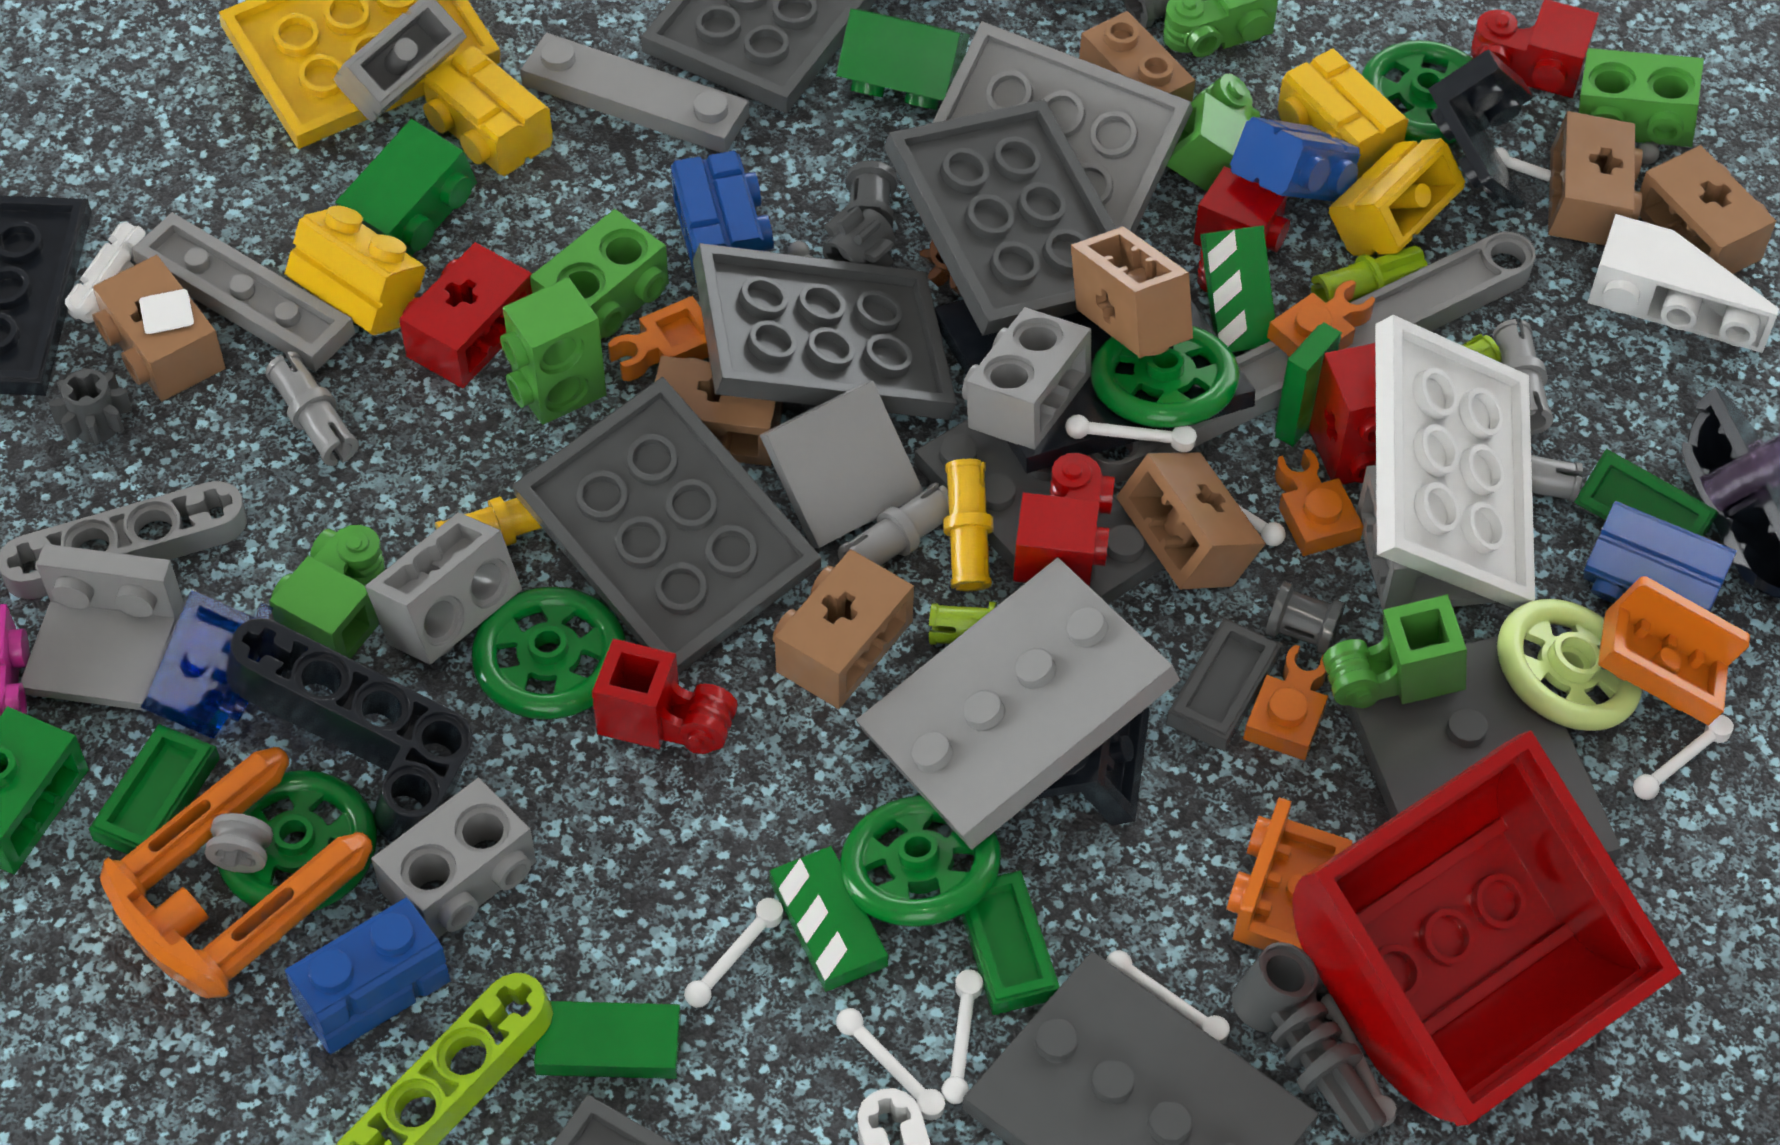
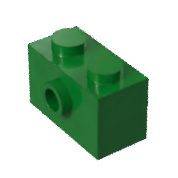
[836,8,970,110]
[335,118,477,256]
[0,706,89,875]

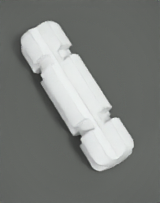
[65,222,146,323]

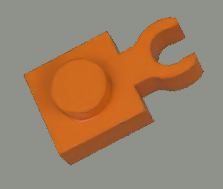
[1267,280,1375,357]
[608,296,709,381]
[1275,449,1364,556]
[1243,645,1328,761]

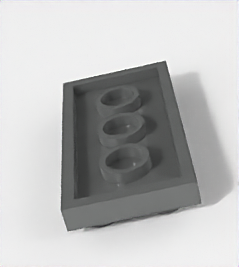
[914,419,1164,604]

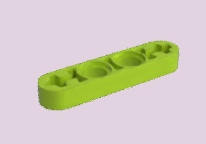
[336,973,553,1145]

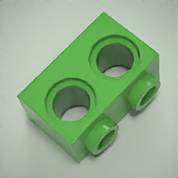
[1579,48,1704,147]
[530,209,669,339]
[500,277,607,425]

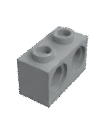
[962,307,1091,450]
[365,512,522,665]
[371,777,536,939]

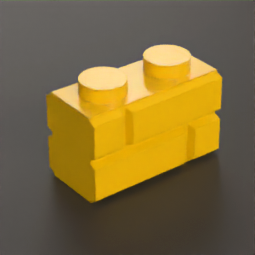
[423,45,553,177]
[1277,48,1409,179]
[1328,138,1466,256]
[284,206,426,336]

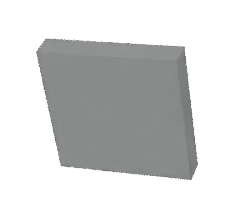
[759,381,923,548]

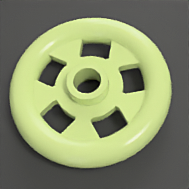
[1497,599,1643,731]

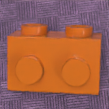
[1598,576,1750,726]
[1226,797,1353,950]

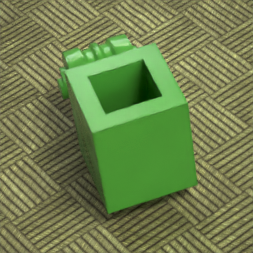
[1163,0,1278,58]
[1167,74,1260,192]
[269,525,385,659]
[1322,594,1467,708]

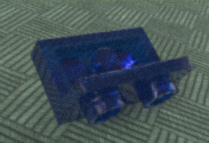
[140,590,273,739]

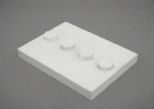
[1375,315,1535,609]

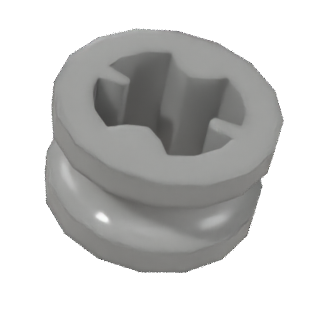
[204,813,273,873]

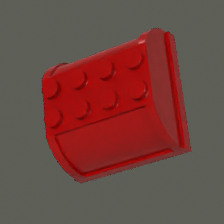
[1292,730,1682,1126]

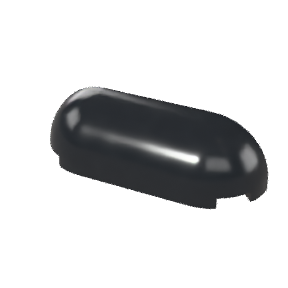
[1682,386,1780,599]

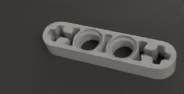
[0,481,247,600]

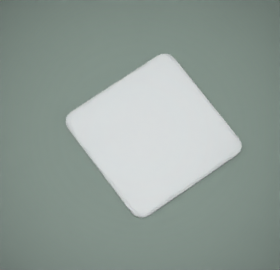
[139,289,194,334]

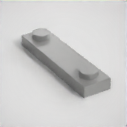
[520,32,750,153]
[132,212,355,372]

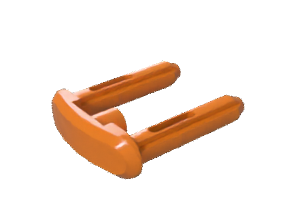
[100,747,373,998]

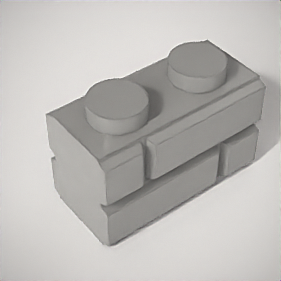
[333,0,467,123]

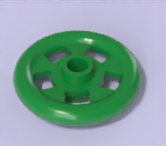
[1361,40,1473,144]
[1091,326,1240,428]
[471,587,626,720]
[217,770,377,912]
[840,795,1001,927]

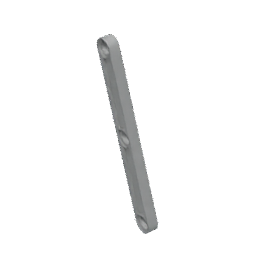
[1088,231,1536,483]

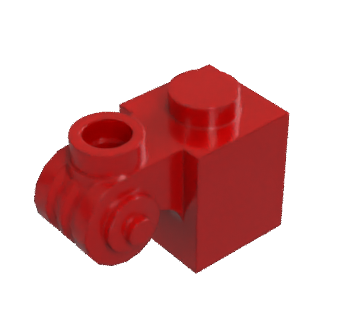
[1471,0,1599,98]
[1193,166,1290,293]
[1013,453,1115,587]
[592,638,738,754]

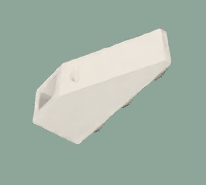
[1588,214,1779,353]

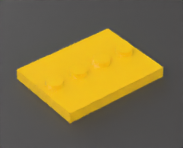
[219,0,501,149]

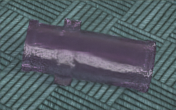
[1699,432,1780,512]

